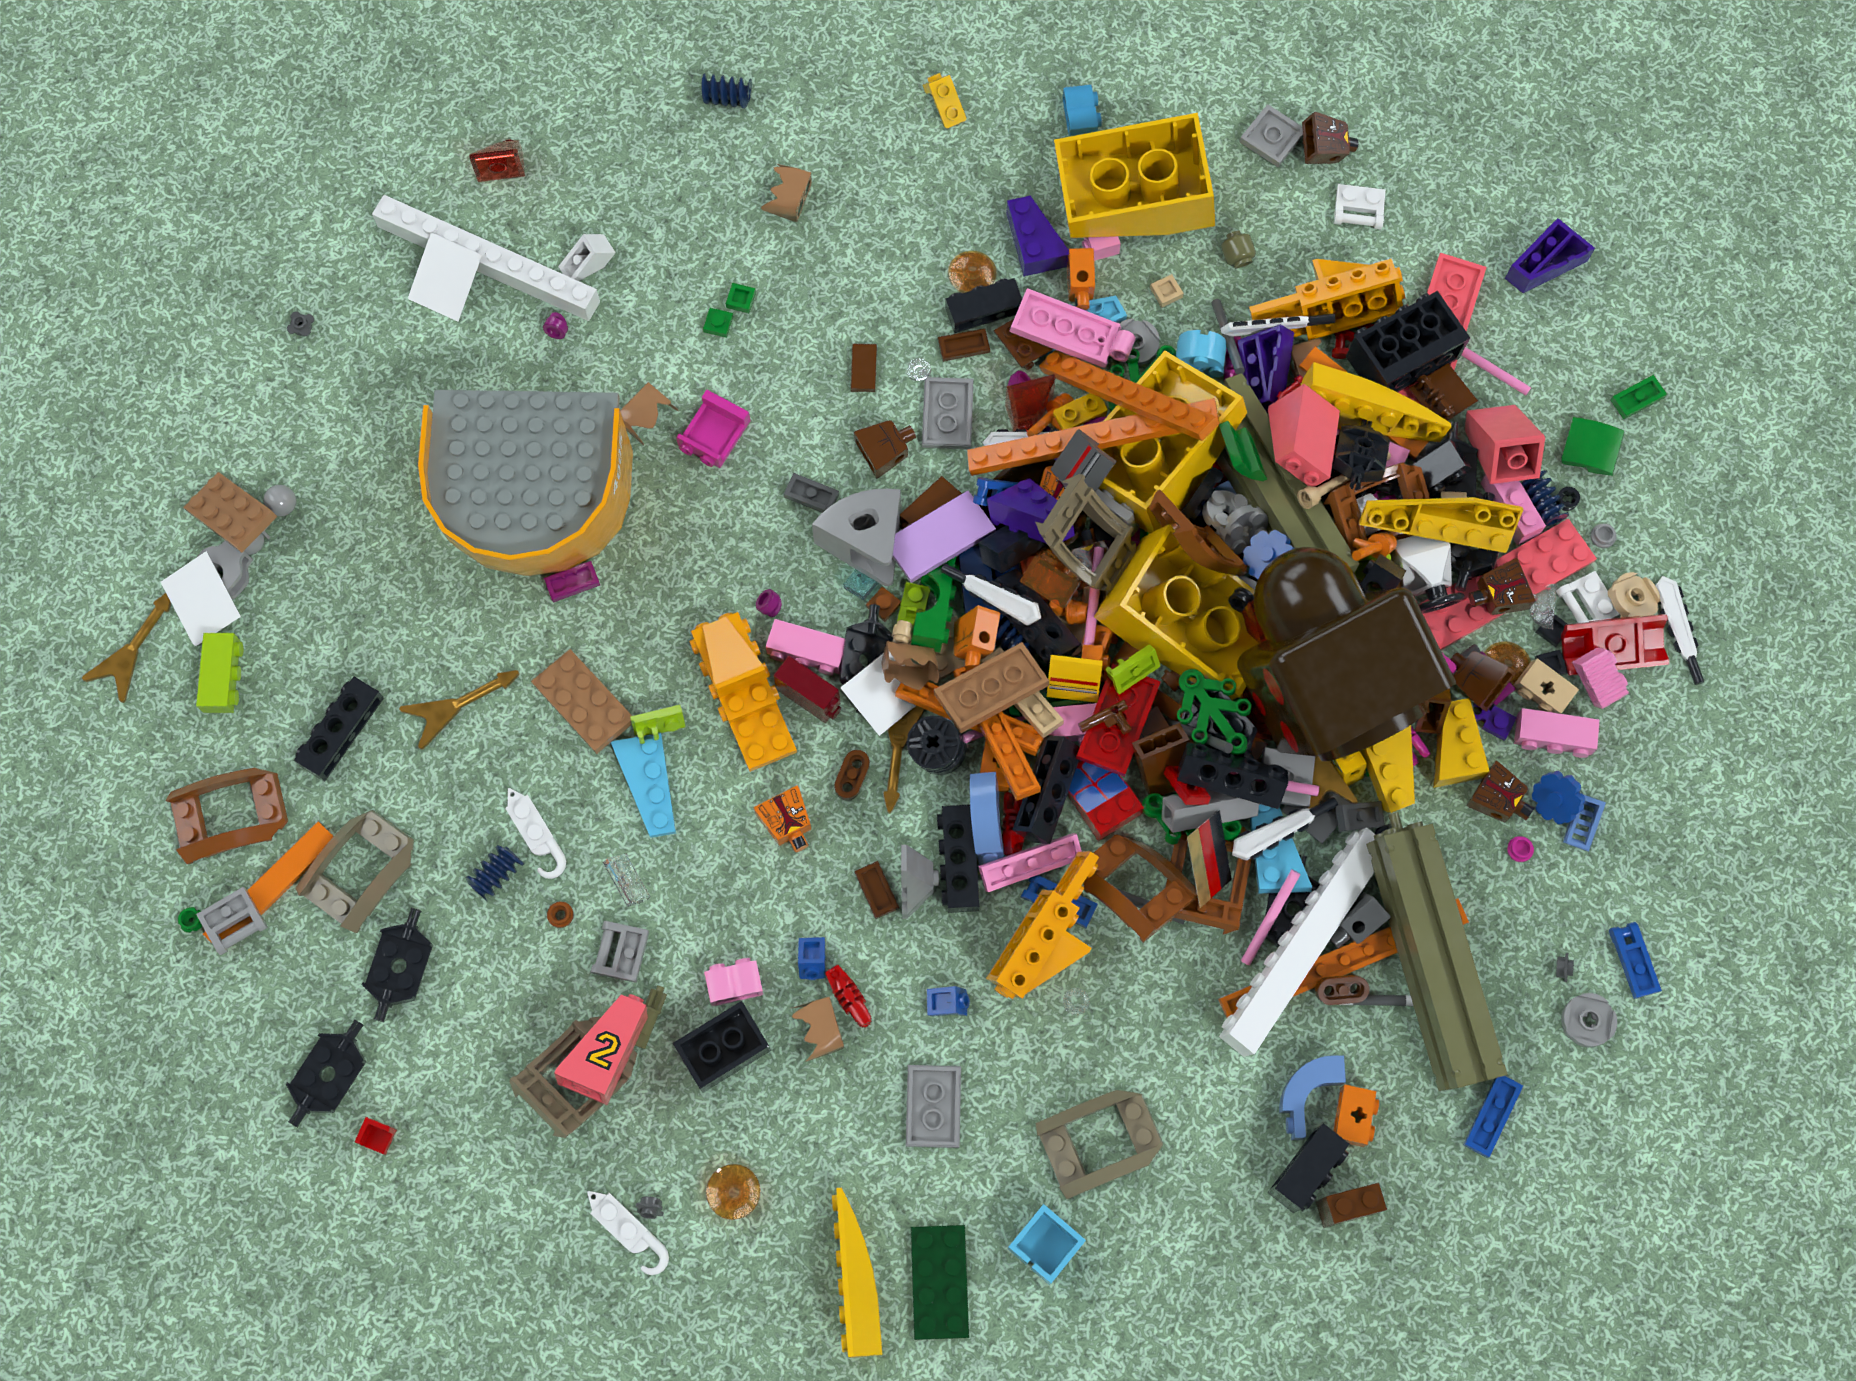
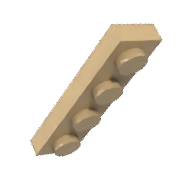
[980,647,1064,738]

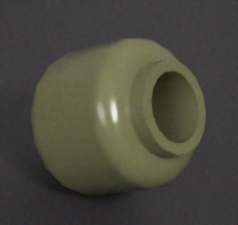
[1221,230,1256,269]

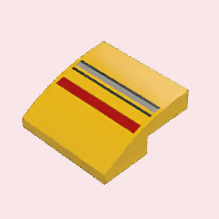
[1047,655,1103,703]

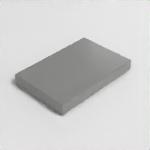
[922,377,974,449]
[906,1065,961,1148]

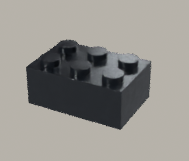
[673,1001,771,1093]
[1267,1123,1350,1213]

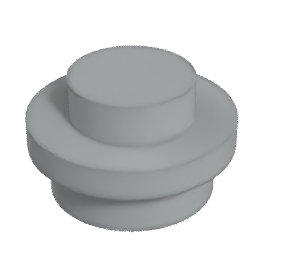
[1590,524,1616,548]

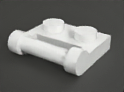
[1333,184,1386,230]
[1556,571,1620,623]

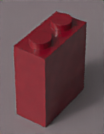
[773,656,841,724]

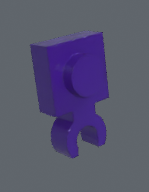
[1473,703,1517,741]

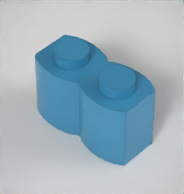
[1062,85,1102,137]

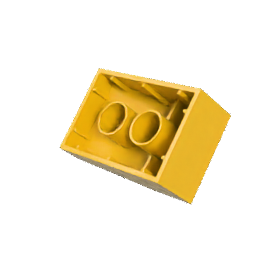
[1054,113,1215,238]
[1098,351,1247,534]
[1094,525,1267,699]

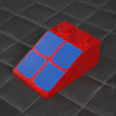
[1067,761,1144,841]

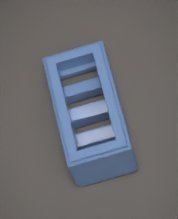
[1563,795,1606,851]

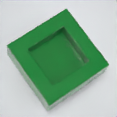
[725,283,756,314]
[703,308,734,338]

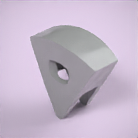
[812,488,902,586]

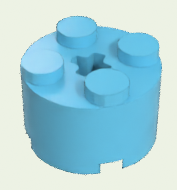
[1176,330,1226,378]

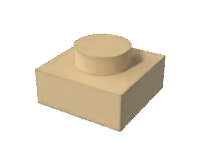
[1150,274,1184,308]

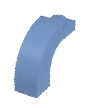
[970,772,1005,866]
[1279,1056,1346,1140]

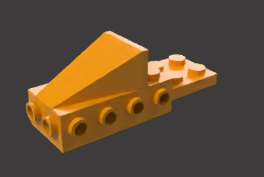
[1249,259,1405,341]
[689,612,797,772]
[986,851,1099,1000]

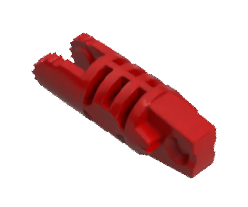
[1002,792,1024,856]
[825,965,872,1028]

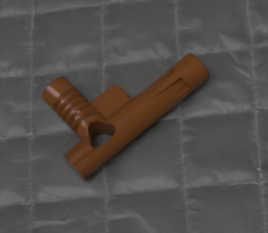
[1078,700,1132,735]

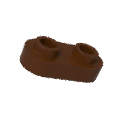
[834,750,870,800]
[1315,975,1370,1005]

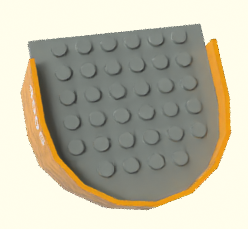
[418,390,633,576]

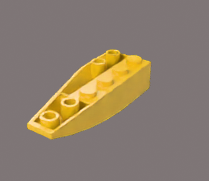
[1301,362,1451,442]
[1359,497,1524,553]
[832,1187,883,1358]

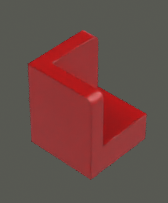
[355,1117,397,1155]

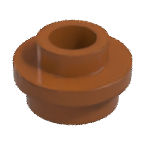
[1161,669,1180,692]
[547,902,574,928]

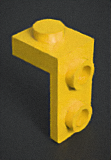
[922,73,966,128]
[1053,393,1108,430]

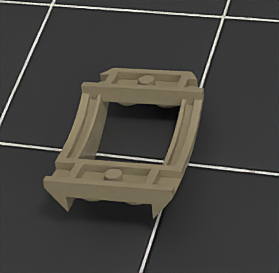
[1035,474,1136,591]
[295,810,414,933]
[509,1016,638,1138]
[1035,1090,1164,1199]

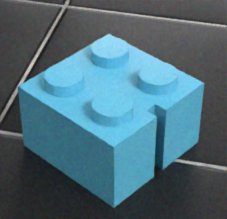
[1008,1204,1086,1285]

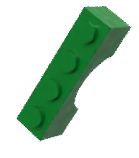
[910,556,960,653]

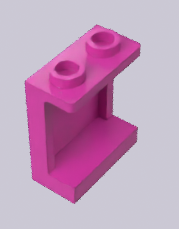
[676,390,751,468]

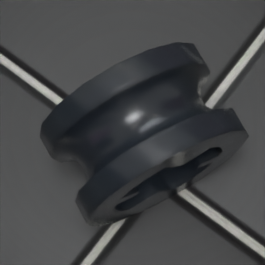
[1556,487,1580,511]
[1228,587,1254,613]

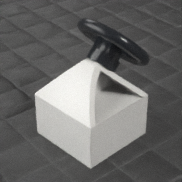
[1391,536,1465,614]

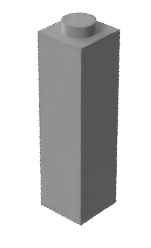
[1162,789,1260,833]

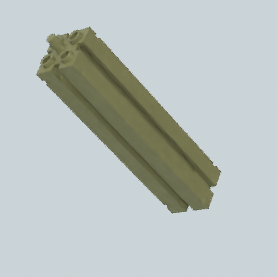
[1216,373,1359,573]
[1366,812,1508,1091]

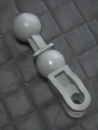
[196,485,296,600]

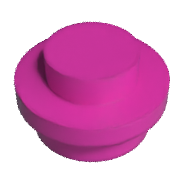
[1507,836,1534,862]

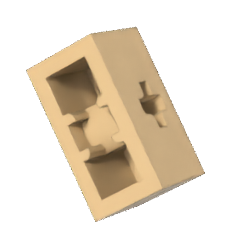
[1513,658,1579,714]

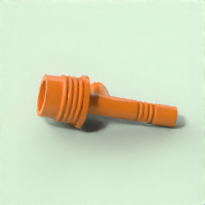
[1027,393,1074,437]
[1352,532,1397,561]
[1048,599,1088,625]

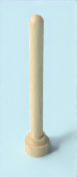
[1297,452,1391,509]

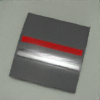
[1050,429,1117,492]

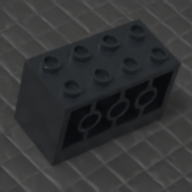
[1346,291,1470,392]

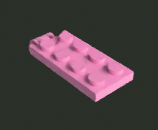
[1010,288,1136,368]

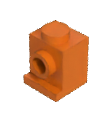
[1081,645,1111,682]

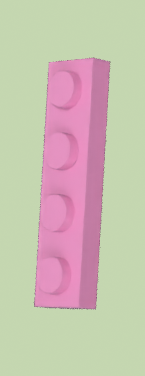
[978,833,1082,892]

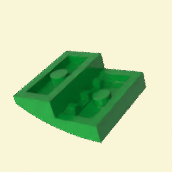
[1561,417,1625,476]
[1219,421,1267,481]

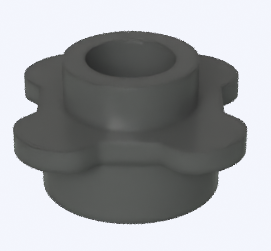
[287,312,314,337]
[1556,953,1574,982]
[636,1196,664,1219]

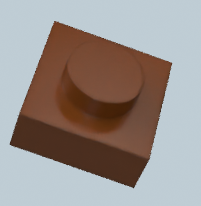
[866,586,901,622]

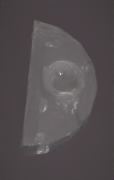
[1529,584,1557,630]

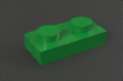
[1610,374,1667,420]

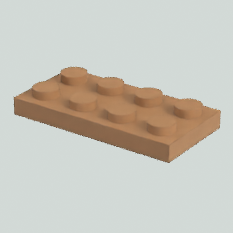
[183,472,277,553]
[934,642,1049,734]
[531,649,632,754]

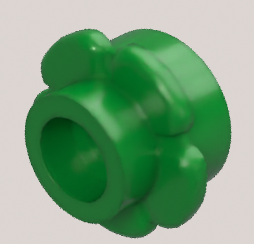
[178,907,202,933]

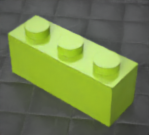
[196,633,244,713]

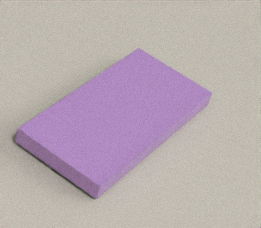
[893,491,996,583]

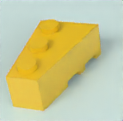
[1433,698,1489,788]
[1360,725,1415,813]

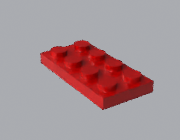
[1076,663,1161,777]

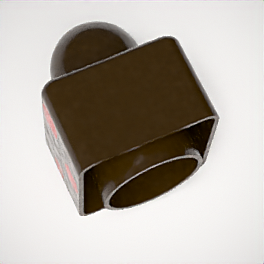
[1237,547,1456,761]

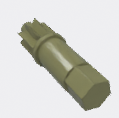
[635,985,667,1049]

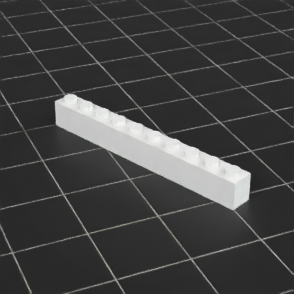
[372,195,600,321]
[1219,828,1375,1057]

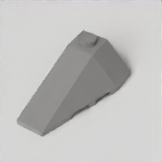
[901,845,939,919]

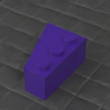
[1006,196,1069,277]
[1505,218,1595,293]
[1237,324,1294,413]
[987,478,1075,544]

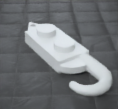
[505,788,566,879]
[587,1191,669,1275]

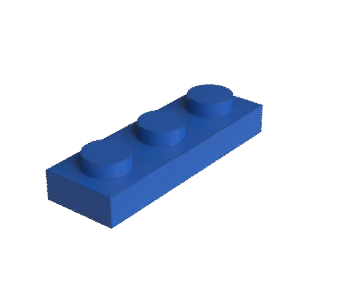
[1463,1076,1523,1158]

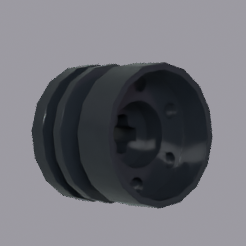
[906,715,967,775]

